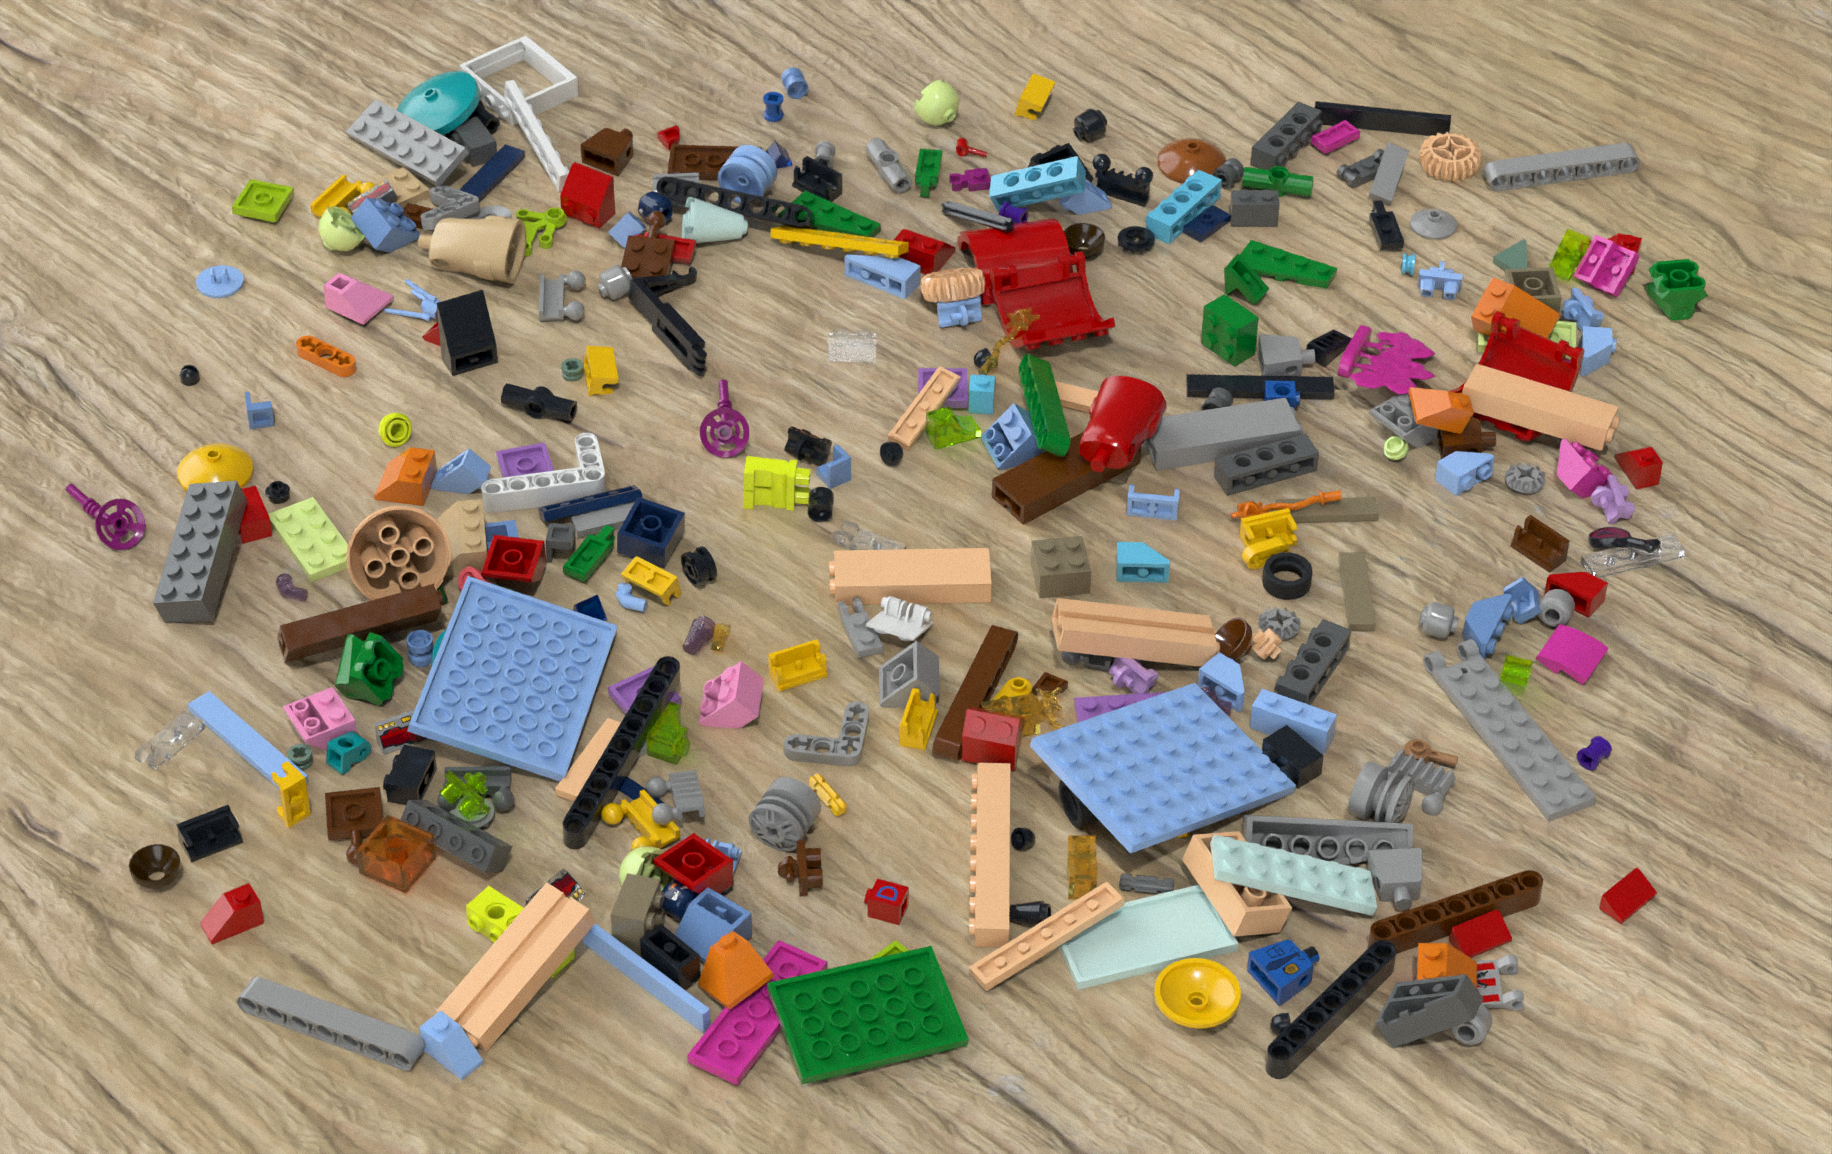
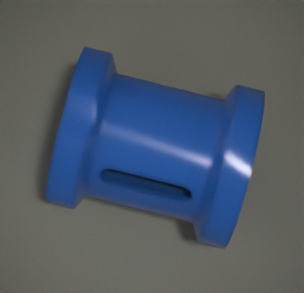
[763,92,783,122]

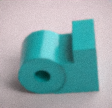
[326,731,372,775]

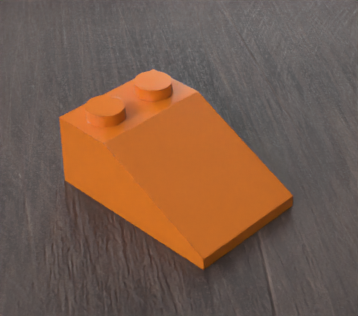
[1471,277,1561,339]

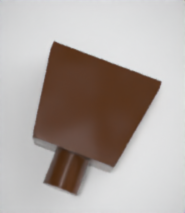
[581,128,634,177]
[1437,418,1496,459]

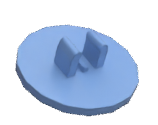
[196,265,244,298]

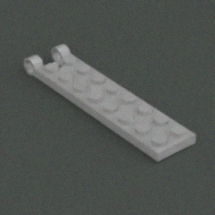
[1423,639,1596,822]

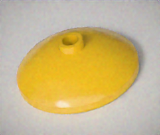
[177,443,254,491]
[1154,958,1241,1028]

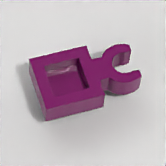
[949,168,991,192]

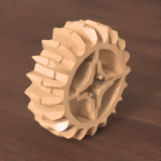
[1419,132,1482,183]
[921,267,985,302]

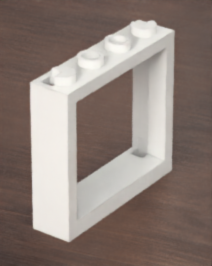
[459,36,579,126]

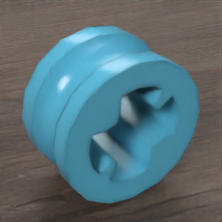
[1401,253,1415,275]

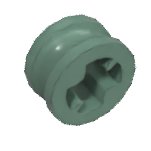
[561,358,584,382]
[287,744,313,770]

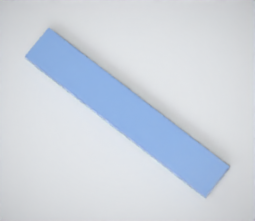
[188,691,309,789]
[583,923,711,1034]

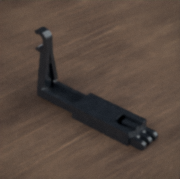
[629,266,707,376]

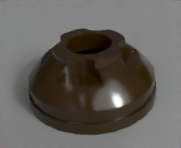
[1064,223,1105,259]
[129,844,181,889]

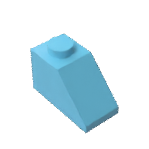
[968,375,996,414]
[1116,542,1170,583]

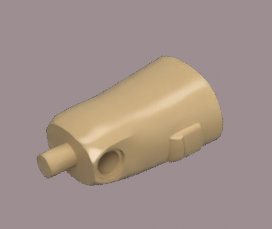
[418,215,527,284]

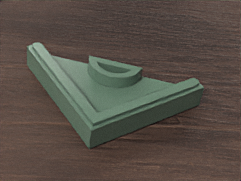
[1493,239,1527,271]

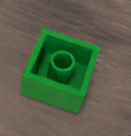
[1201,294,1259,367]

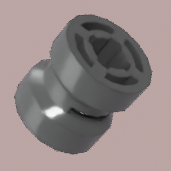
[1213,158,1244,189]
[1201,388,1233,411]

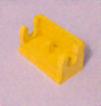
[1015,73,1056,120]
[583,346,619,396]
[1239,508,1298,548]
[621,556,682,606]
[768,639,828,692]
[899,688,938,750]
[272,761,311,828]

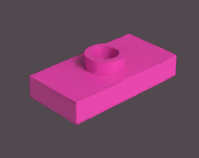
[1311,120,1361,154]

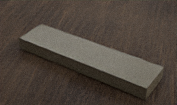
[1275,497,1379,523]
[1338,552,1376,631]

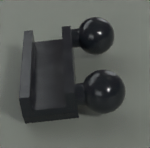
[1093,153,1153,207]

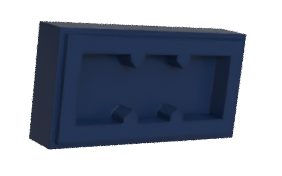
[1183,205,1231,242]

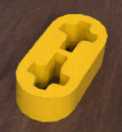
[1241,537,1290,570]

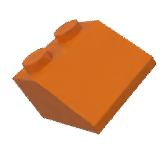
[374,447,437,506]
[1417,943,1477,989]

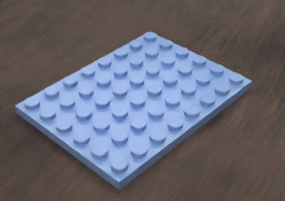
[407,576,618,781]
[1030,683,1296,854]

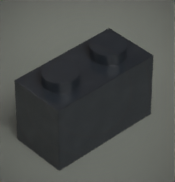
[1262,725,1324,789]
[383,745,437,805]
[640,924,701,989]

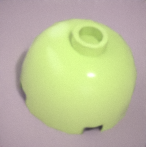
[914,80,959,126]
[318,206,365,251]
[619,846,673,892]

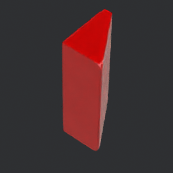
[1599,867,1657,924]
[1449,909,1512,958]

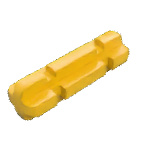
[809,773,847,816]

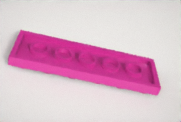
[687,940,828,1085]

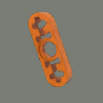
[296,335,356,377]

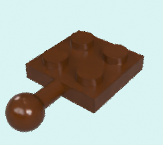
[621,211,676,279]
[325,787,384,865]

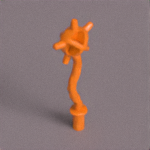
[1231,490,1342,519]

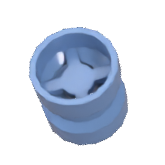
[781,68,808,99]
[406,630,433,667]

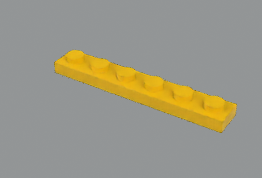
[771,225,909,258]

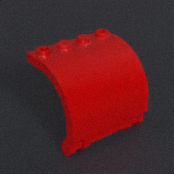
[957,218,1073,305]
[990,251,1116,351]
[1450,311,1585,441]

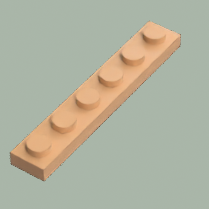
[969,881,1124,991]

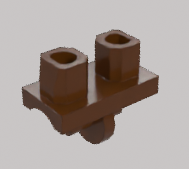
[777,840,823,897]

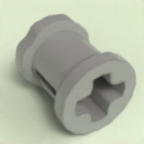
[814,141,836,168]

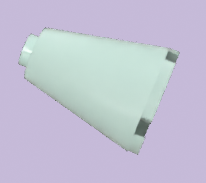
[682,197,747,243]

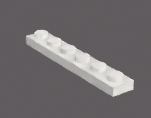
[504,80,569,192]

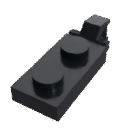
[1369,200,1404,251]

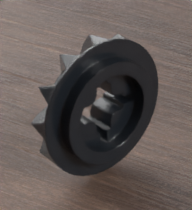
[1118,226,1155,254]

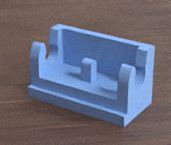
[1126,484,1180,520]

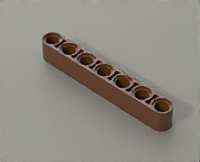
[932,625,1018,762]
[1368,870,1543,954]

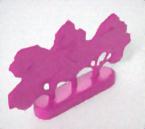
[1338,325,1436,394]

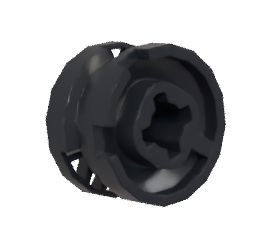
[681,546,717,587]

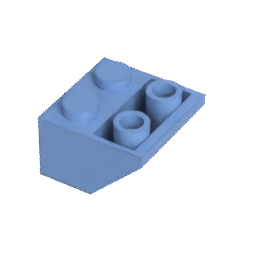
[351,197,421,253]
[980,403,1045,470]
[675,887,752,963]

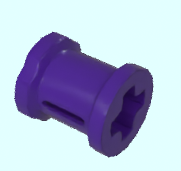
[999,201,1029,224]
[1577,736,1612,771]

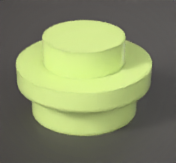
[1384,436,1409,460]

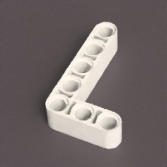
[481,433,606,513]

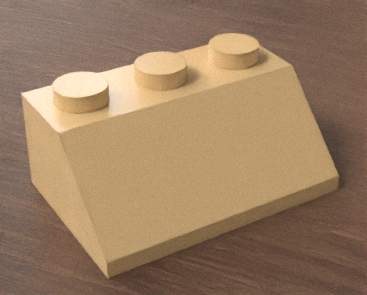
[436,499,487,578]

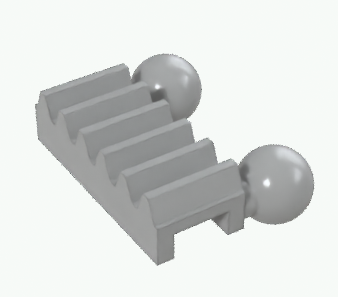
[539,270,585,322]
[1387,749,1456,816]
[646,770,705,825]

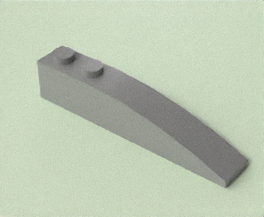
[1243,815,1414,865]

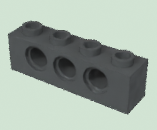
[1250,101,1323,170]
[1214,434,1319,496]
[1274,619,1351,705]
[399,800,512,872]

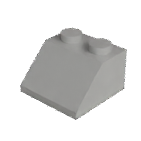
[879,641,940,708]

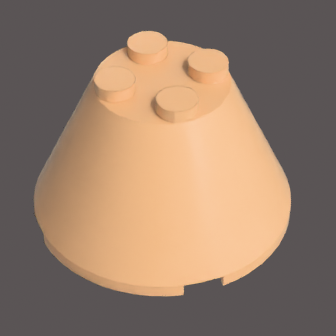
[346,506,451,600]

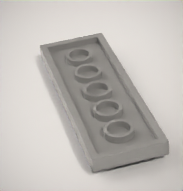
[346,99,469,187]

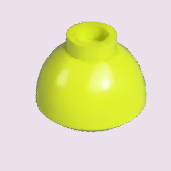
[378,412,412,447]

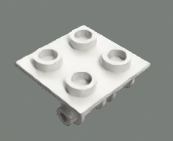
[866,596,934,641]

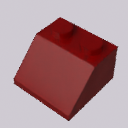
[560,162,616,229]
[894,228,956,275]
[481,535,547,582]
[962,707,1025,771]
[654,833,733,894]

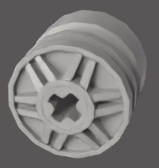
[1348,761,1415,823]
[749,777,821,851]

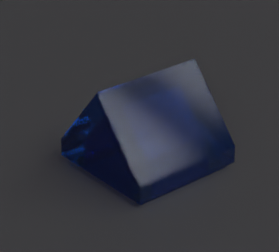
[765,141,792,168]
[573,595,607,621]

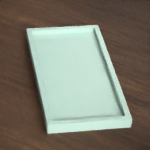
[1058,885,1238,990]

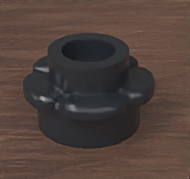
[265,481,290,504]

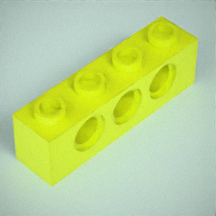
[466,886,575,978]

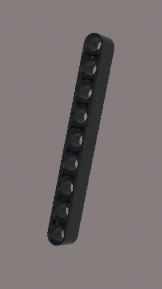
[563,656,680,850]

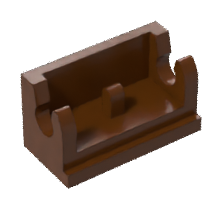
[1511,515,1570,573]

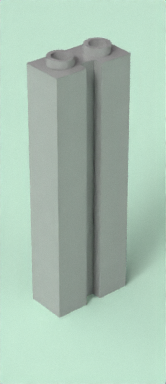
[1144,398,1303,471]

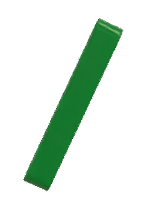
[1018,354,1071,457]

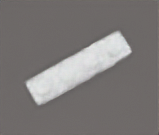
[1581,533,1686,578]

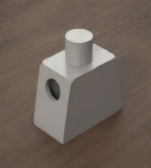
[1257,334,1315,376]
[1366,848,1422,910]

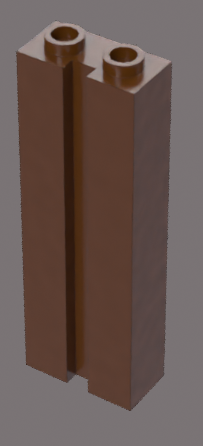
[992,432,1141,525]
[277,584,444,663]

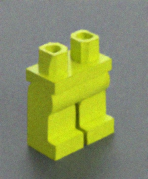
[743,456,811,511]

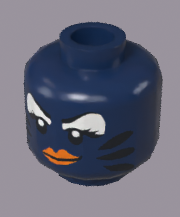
[638,191,673,222]
[662,880,699,921]

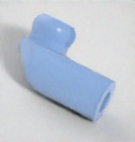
[616,582,648,612]

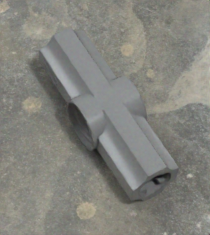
[866,137,912,193]

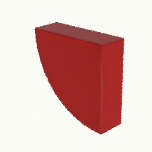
[657,125,680,150]

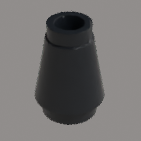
[1009,900,1052,927]

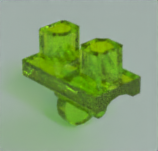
[439,770,490,820]

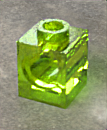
[1500,654,1534,688]

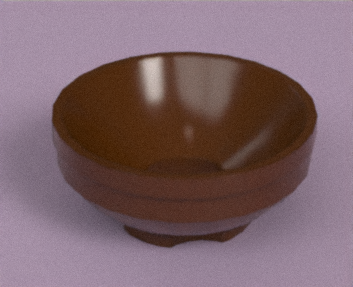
[1215,618,1252,661]

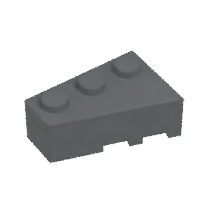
[1375,974,1483,1048]

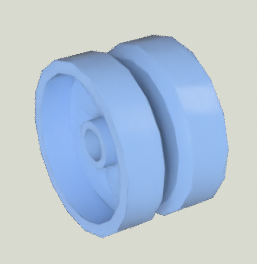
[718,145,777,204]

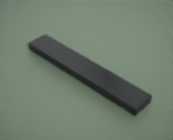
[1315,101,1452,136]
[1186,374,1335,399]

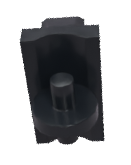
[784,426,832,466]

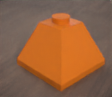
[1408,387,1474,434]
[698,931,775,1010]

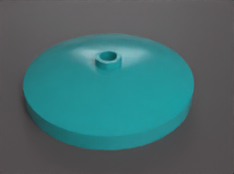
[397,71,481,135]

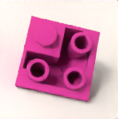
[1557,438,1613,498]

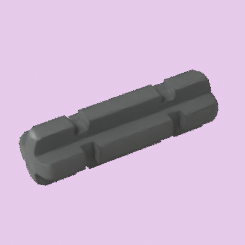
[1119,873,1174,894]

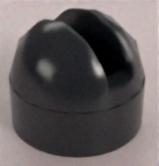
[974,348,994,369]
[180,364,200,386]
[1011,827,1036,850]
[1270,1013,1291,1036]

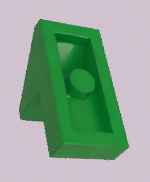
[1224,254,1270,305]

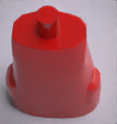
[1079,376,1167,473]

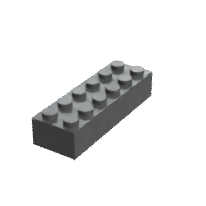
[153,481,248,623]

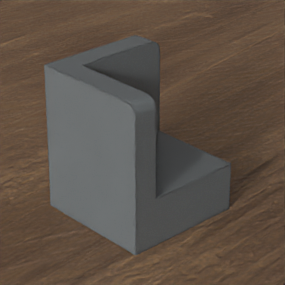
[545,523,576,562]

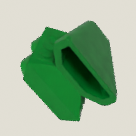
[1645,259,1708,321]
[335,632,403,706]

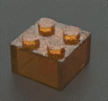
[356,815,437,893]

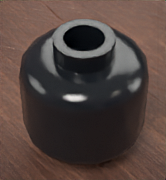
[1073,108,1108,142]

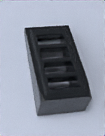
[1306,329,1352,367]

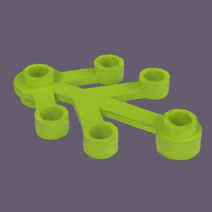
[516,207,567,257]

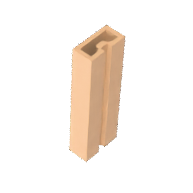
[1462,364,1620,451]
[829,548,991,605]
[1051,598,1220,667]
[437,882,595,1052]

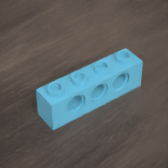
[989,156,1086,212]
[1145,170,1222,245]

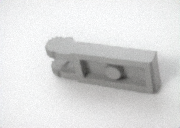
[837,597,883,658]

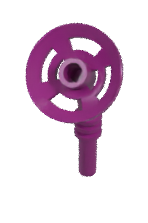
[700,379,750,458]
[65,483,145,550]

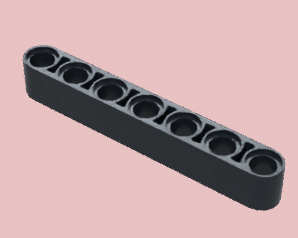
[656,176,815,229]
[1265,940,1396,1079]

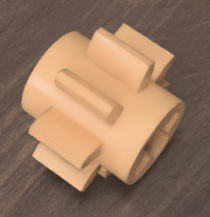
[1252,628,1283,660]

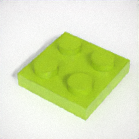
[232,179,294,222]

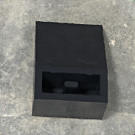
[436,290,498,376]

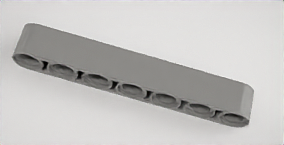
[1483,143,1641,191]
[236,977,426,1071]

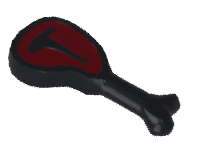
[1588,527,1660,553]

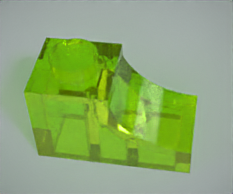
[1549,228,1592,282]
[926,406,981,450]
[646,701,690,765]

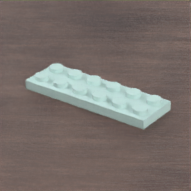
[1210,835,1377,916]

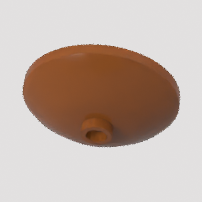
[1157,138,1226,184]

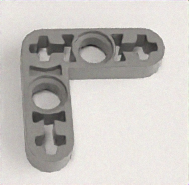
[421,185,480,230]
[784,701,869,767]

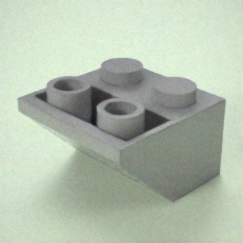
[1369,393,1438,448]

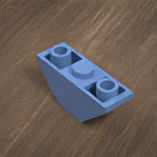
[1463,594,1514,660]

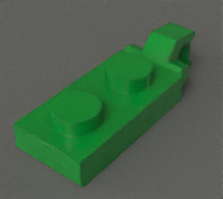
[915,149,943,197]
[563,525,615,582]

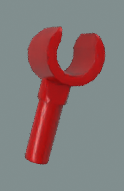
[956,138,988,158]

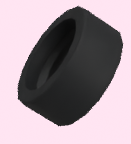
[1262,552,1313,600]
[1059,780,1098,828]

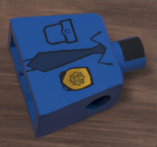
[1247,939,1320,1006]

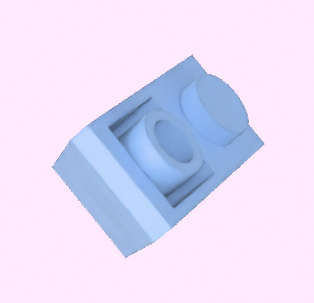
[1435,451,1495,496]

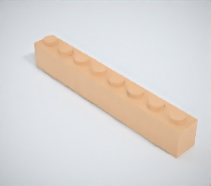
[969,763,1010,948]

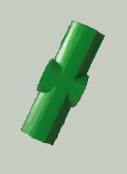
[1242,166,1314,197]

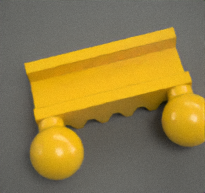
[310,174,376,218]
[601,790,680,851]

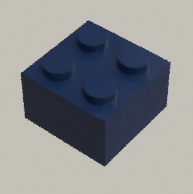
[617,497,685,569]

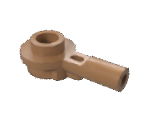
[1404,739,1458,767]

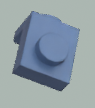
[1503,577,1541,624]

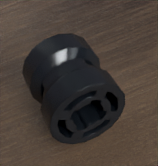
[807,487,834,522]

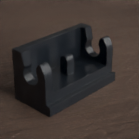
[792,156,842,202]
[176,805,243,863]

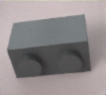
[450,117,497,167]
[1230,190,1280,227]

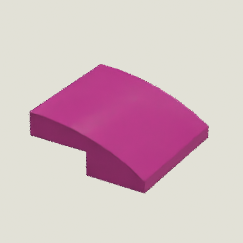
[1573,235,1640,298]
[1535,624,1609,685]

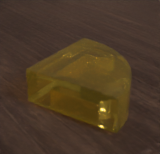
[711,623,731,651]

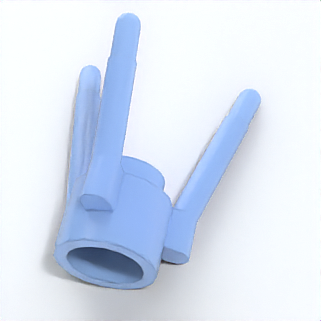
[384,279,441,322]

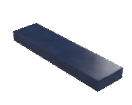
[459,144,525,203]
[538,485,643,522]

